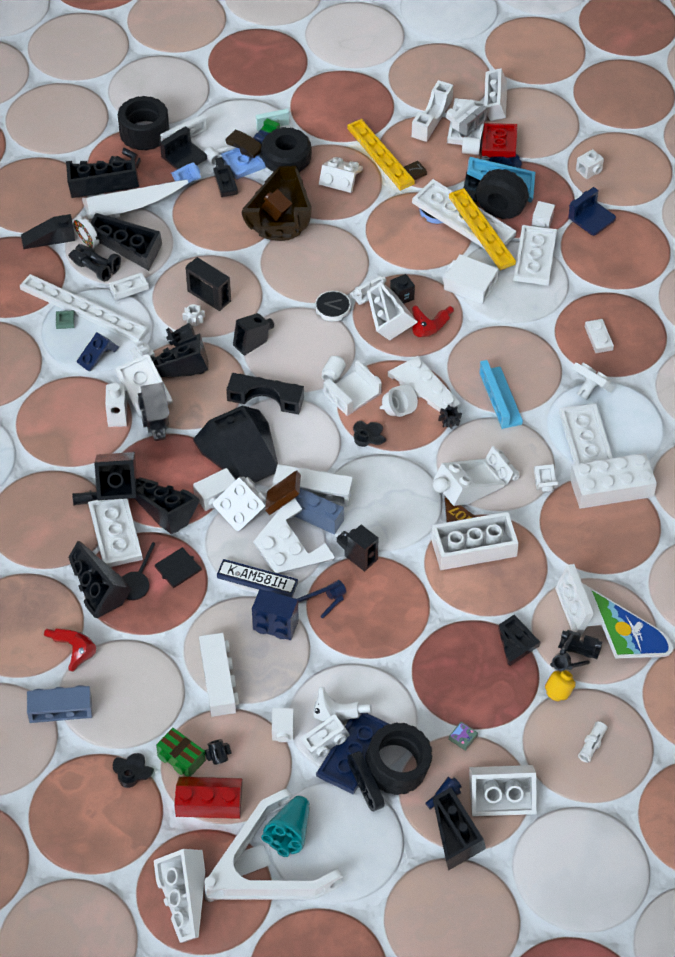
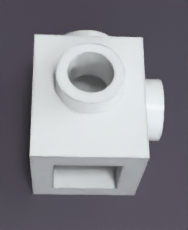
[576,149,604,179]

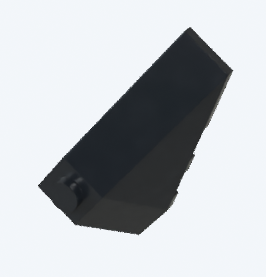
[68,541,132,618]

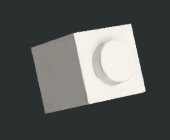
[532,201,555,228]
[272,708,294,742]

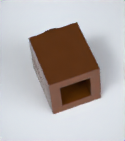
[262,189,293,221]

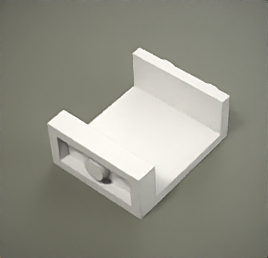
[324,360,382,416]

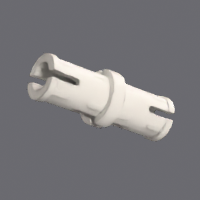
[578,721,608,763]

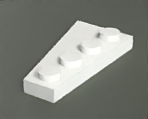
[388,356,461,412]

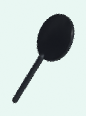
[122,542,155,600]

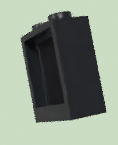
[185,257,231,311]

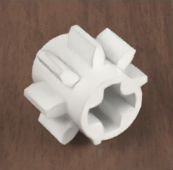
[182,304,205,326]

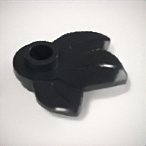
[353,420,387,447]
[113,753,154,788]

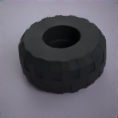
[261,127,312,172]
[476,169,529,219]

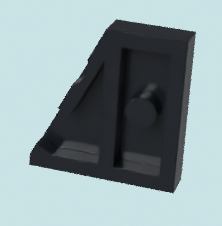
[498,614,540,666]

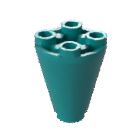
[261,796,310,857]

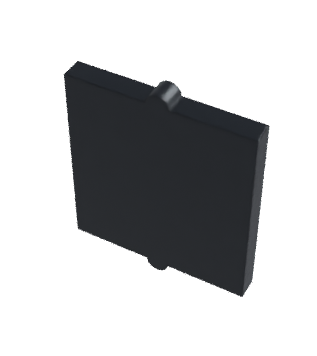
[154,547,202,588]

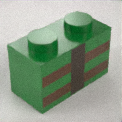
[156,728,206,777]

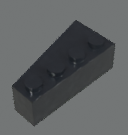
[66,160,139,198]
[91,213,162,271]

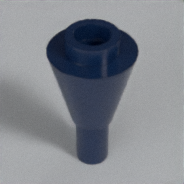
[425,777,462,810]

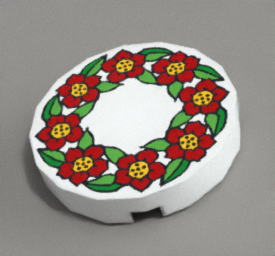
[73,215,99,248]

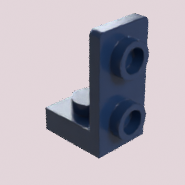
[77,332,119,372]

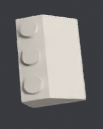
[469,765,537,816]

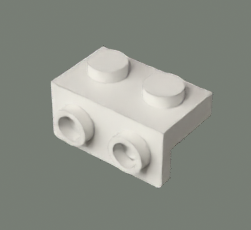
[301,714,350,760]

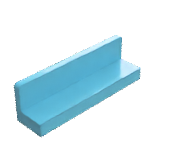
[479,360,523,429]

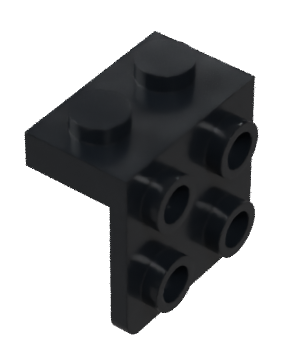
[160,126,207,169]

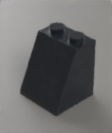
[94,452,136,501]

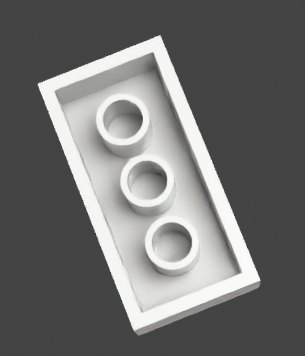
[570,453,657,509]
[431,512,518,570]

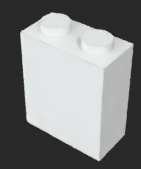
[442,254,498,304]

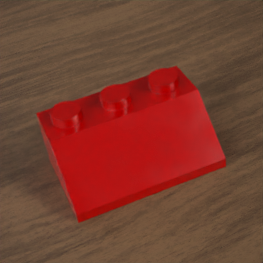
[174,777,243,819]

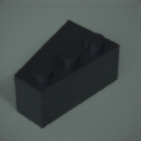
[432,787,486,870]

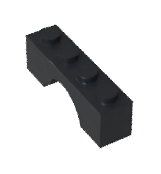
[226,373,304,415]

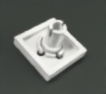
[572,363,615,400]

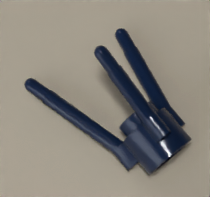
[297,580,346,618]

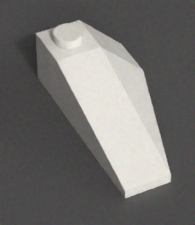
[154,849,205,943]

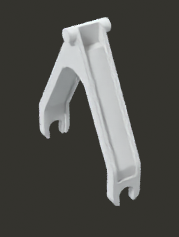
[205,789,344,902]

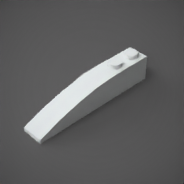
[82,180,188,219]

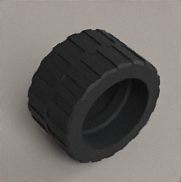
[117,96,169,150]
[365,722,433,795]

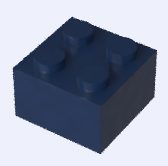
[252,589,299,640]

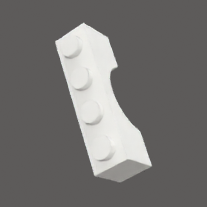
[411,80,454,142]

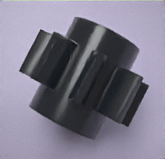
[438,405,462,429]
[205,739,232,765]

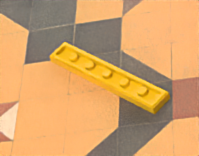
[347,119,415,191]
[449,188,516,270]

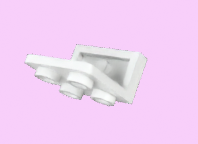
[319,157,363,193]
[213,477,267,531]

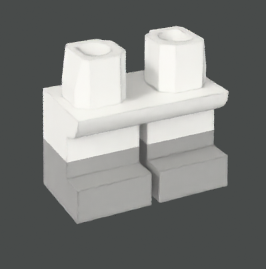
[446,99,487,137]

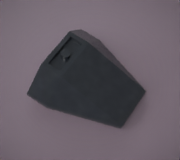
[193,405,278,483]

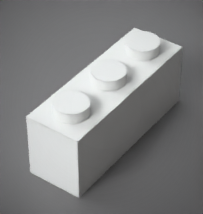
[484,68,507,121]

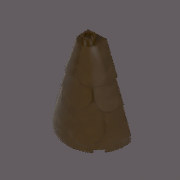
[241,166,312,241]

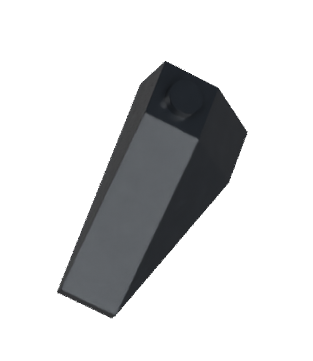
[150,334,208,377]
[134,477,200,534]

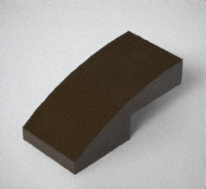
[225,129,262,158]

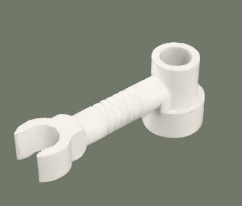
[204,145,236,166]

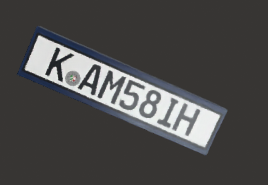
[217,559,298,597]

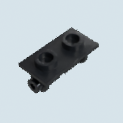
[558,630,602,659]

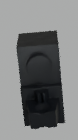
[337,524,379,572]

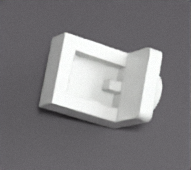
[534,464,558,492]

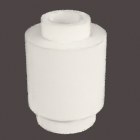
[322,356,346,382]

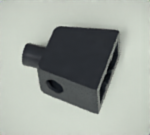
[233,313,274,356]

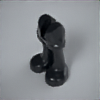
[68,244,121,282]

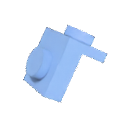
[171,162,201,186]

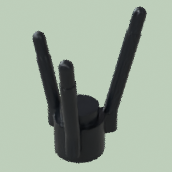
[550,633,590,671]

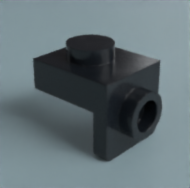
[166,323,196,347]

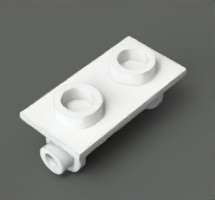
[350,276,386,305]
[485,446,520,486]

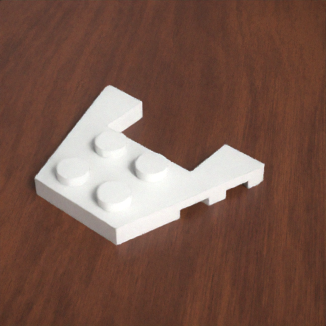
[253,498,335,574]

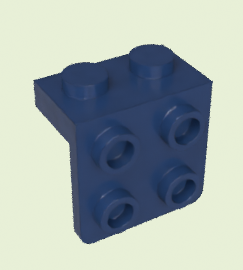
[568,187,616,236]

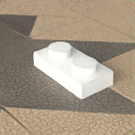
[109,273,149,300]
[584,319,614,353]

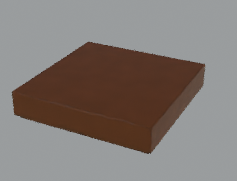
[265,470,301,515]

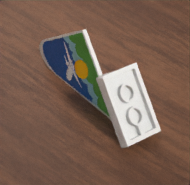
[555,564,673,659]

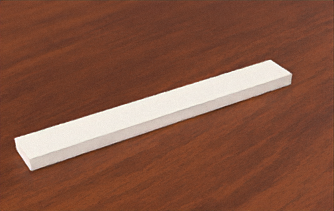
[20,274,149,342]

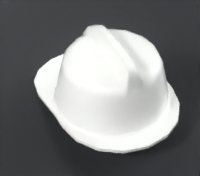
[380,384,418,417]

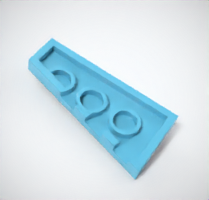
[467,157,536,202]

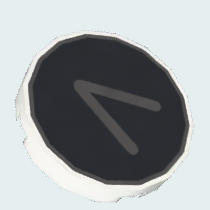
[315,291,351,322]

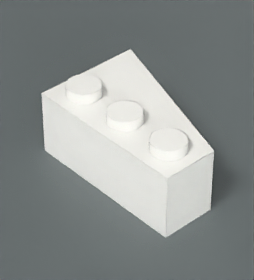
[367,282,418,341]

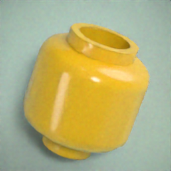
[545,670,576,701]

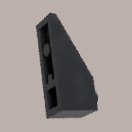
[21,214,75,249]

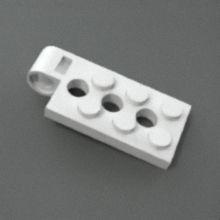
[447,98,484,155]

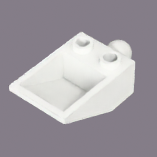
[433,459,506,506]

